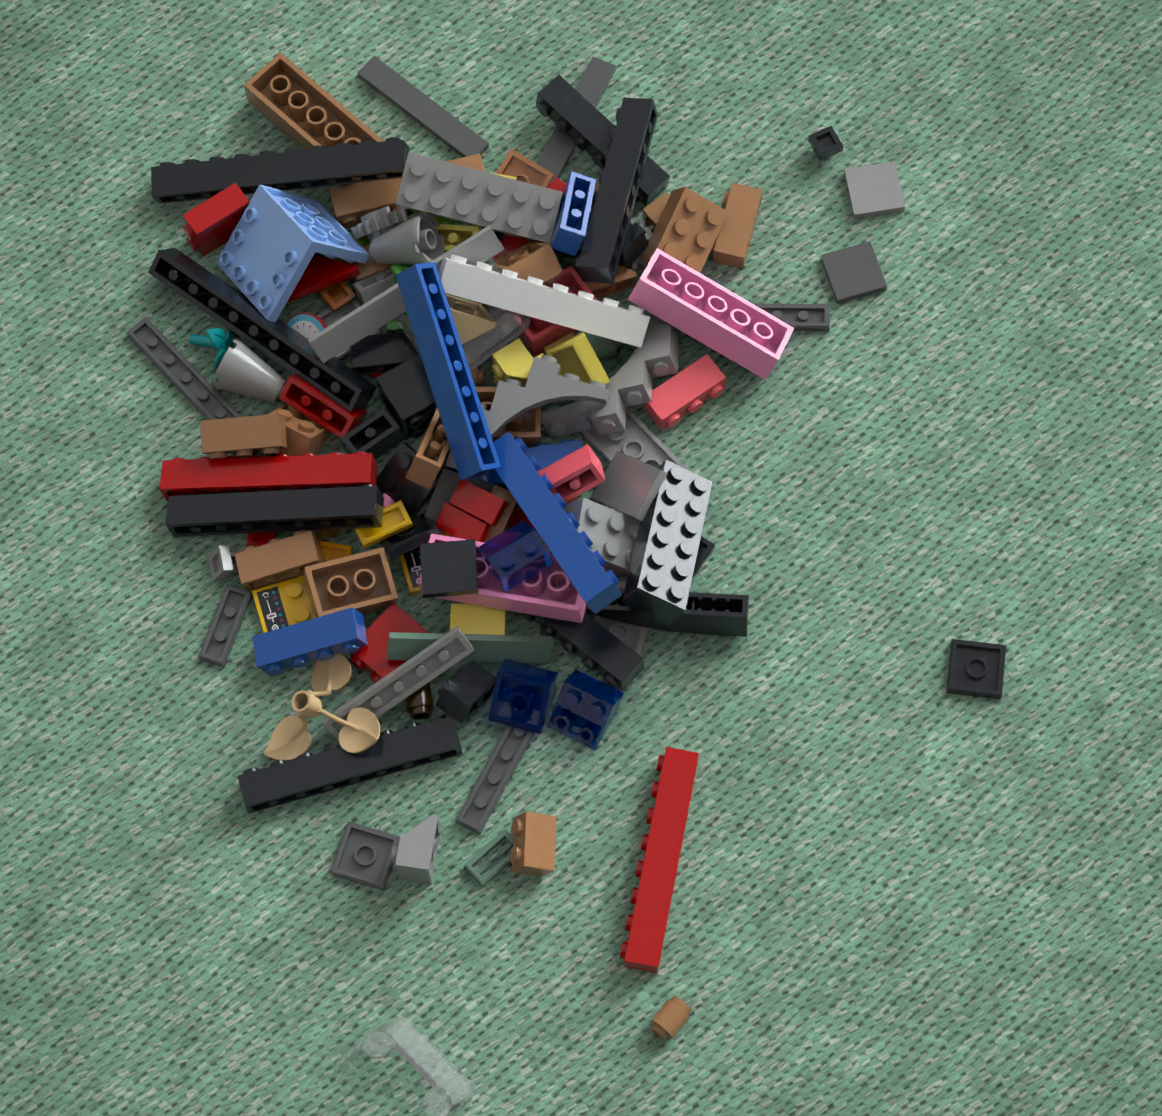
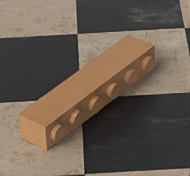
[329,153,485,228]

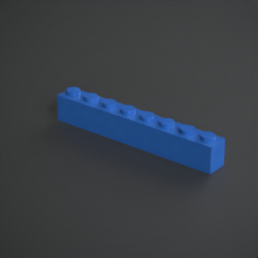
[395,262,501,480]
[493,431,622,614]

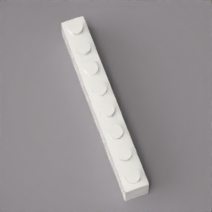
[439,254,650,348]

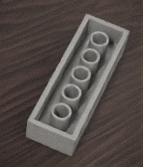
[395,152,563,244]

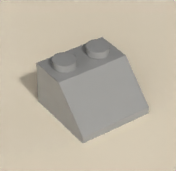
[391,815,441,884]

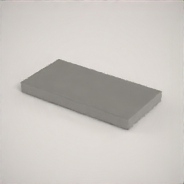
[579,407,689,470]

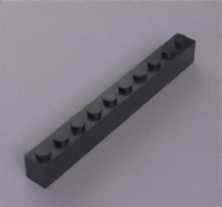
[151,137,409,204]
[148,248,377,413]

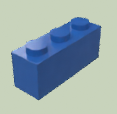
[551,171,596,256]

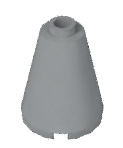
[369,213,445,265]
[211,339,286,403]

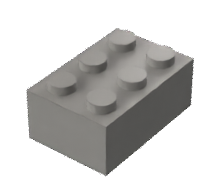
[564,498,640,578]

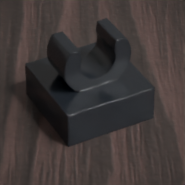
[808,126,843,161]

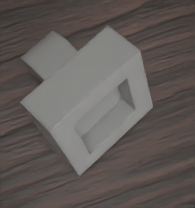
[208,545,238,581]

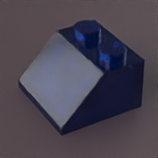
[477,520,552,592]
[488,658,558,734]

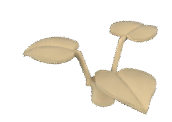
[264,653,381,761]

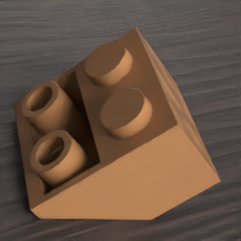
[267,403,331,456]

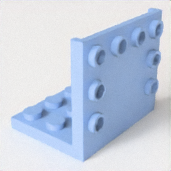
[216,185,370,322]

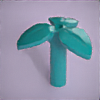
[189,328,234,369]

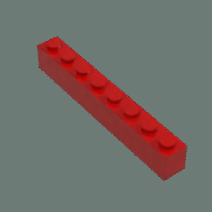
[159,451,378,501]
[620,747,699,974]

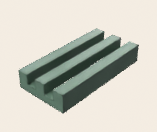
[464,829,513,887]

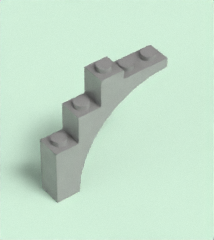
[541,314,680,438]
[445,355,610,470]

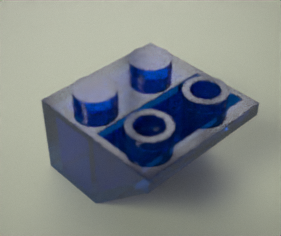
[547,669,624,751]

